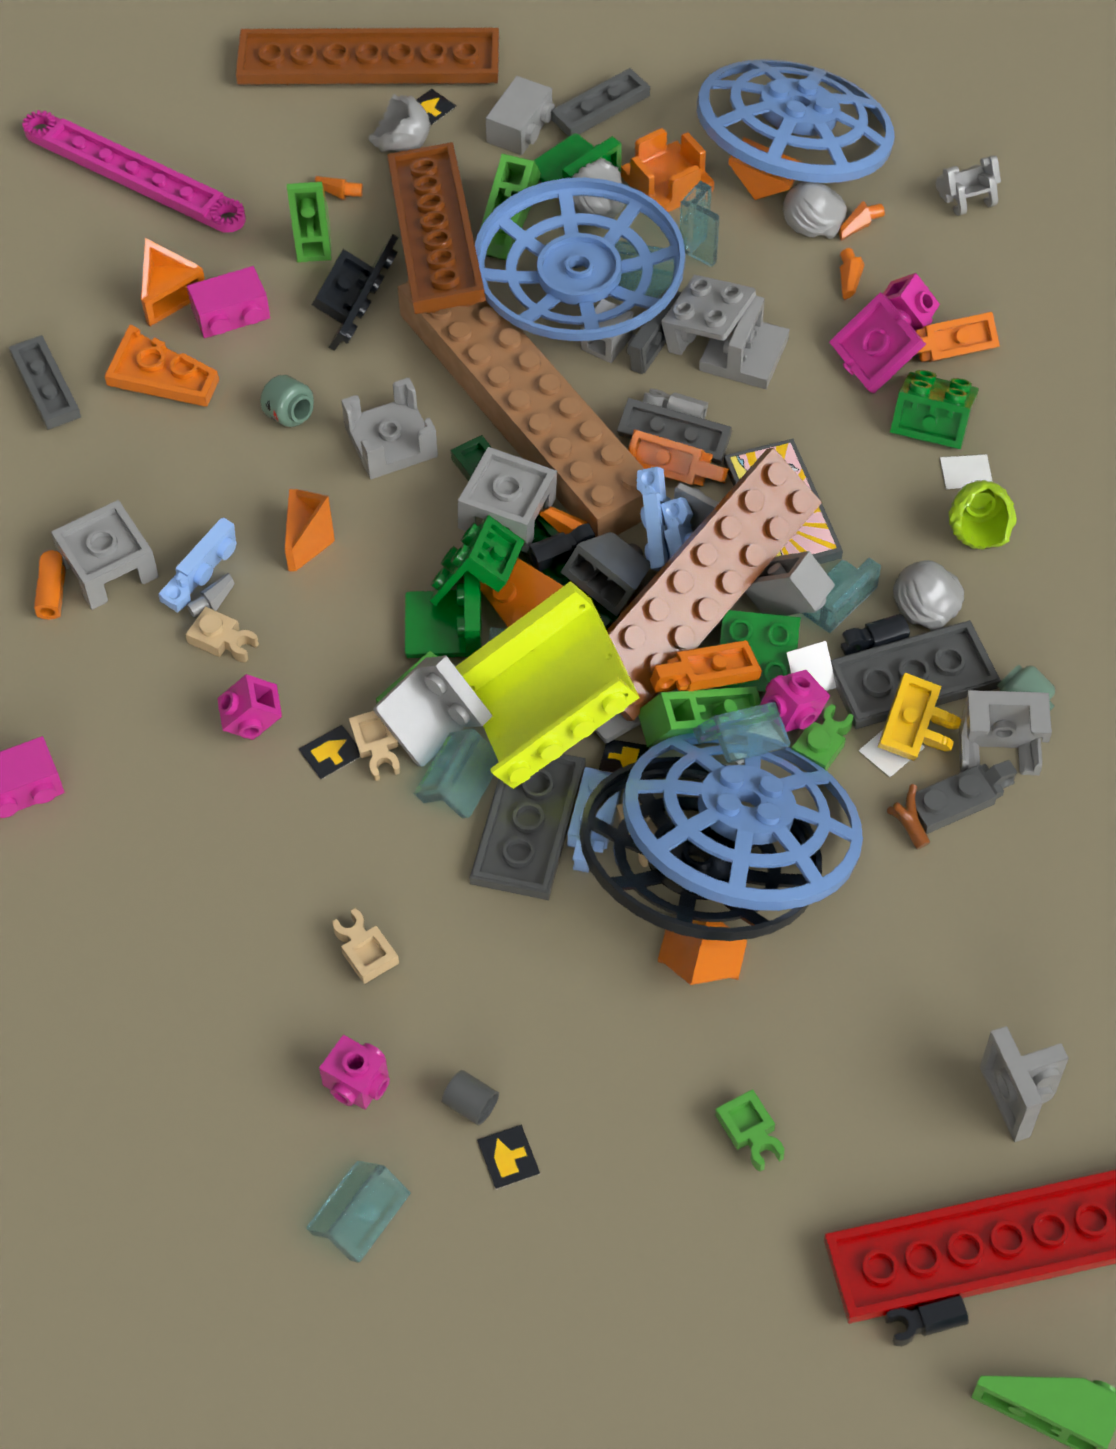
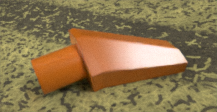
[315,176,363,200]
[839,201,885,241]
[839,248,865,300]
[538,506,587,534]

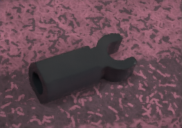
[529,523,595,571]
[840,614,910,656]
[885,1294,969,1346]

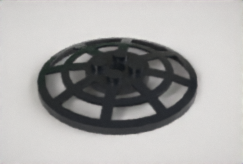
[579,757,822,941]

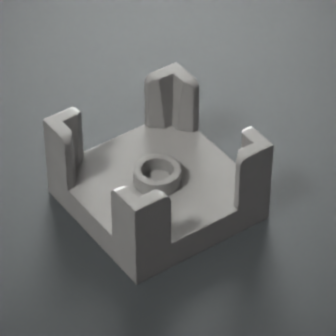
[341,377,438,480]
[458,447,557,553]
[51,500,159,610]
[958,690,1052,775]

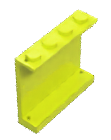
[455,581,640,789]

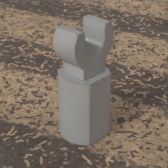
[643,388,708,419]

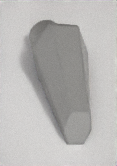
[187,573,234,618]

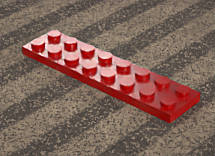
[824,1170,1116,1324]

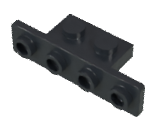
[311,234,399,351]

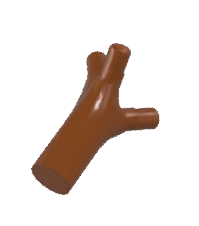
[887,784,930,849]

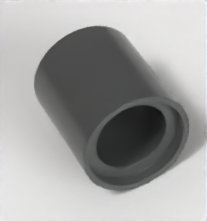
[442,1070,499,1125]

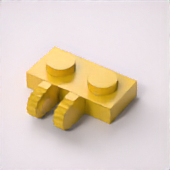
[877,673,961,761]

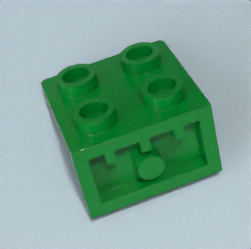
[533,133,622,183]
[890,370,979,449]
[429,515,525,606]
[405,571,482,658]
[720,610,801,692]

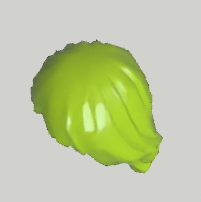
[949,480,1017,550]

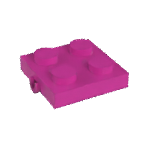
[829,292,926,394]

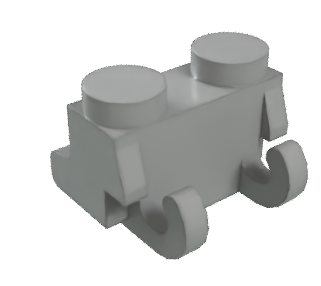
[936,155,1001,216]

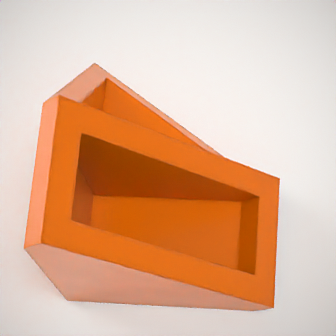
[728,137,803,200]
[141,238,205,327]
[285,489,335,571]
[658,920,747,985]

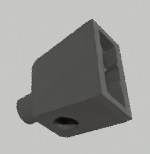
[561,532,651,617]

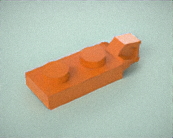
[915,312,1000,362]
[628,429,729,486]
[650,640,762,692]

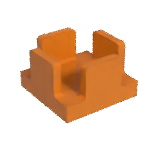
[621,128,714,212]

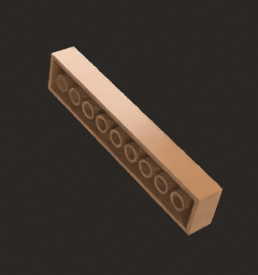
[397,281,644,538]

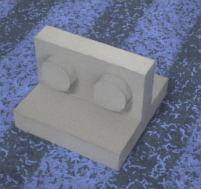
[699,296,790,390]
[980,1026,1069,1142]

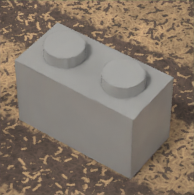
[486,76,555,155]
[745,551,835,616]

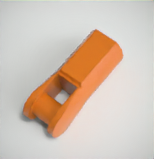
[34,550,66,620]

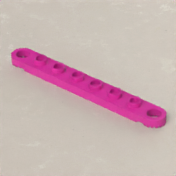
[22,110,246,233]

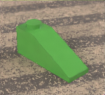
[480,154,541,261]
[287,182,332,262]
[638,686,767,747]
[971,1376,1116,1449]

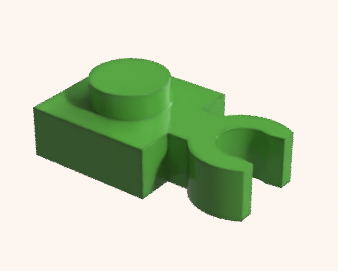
[791,704,854,771]
[715,1089,785,1171]

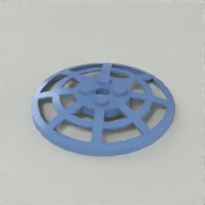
[697,59,895,183]
[475,177,685,341]
[623,730,863,910]

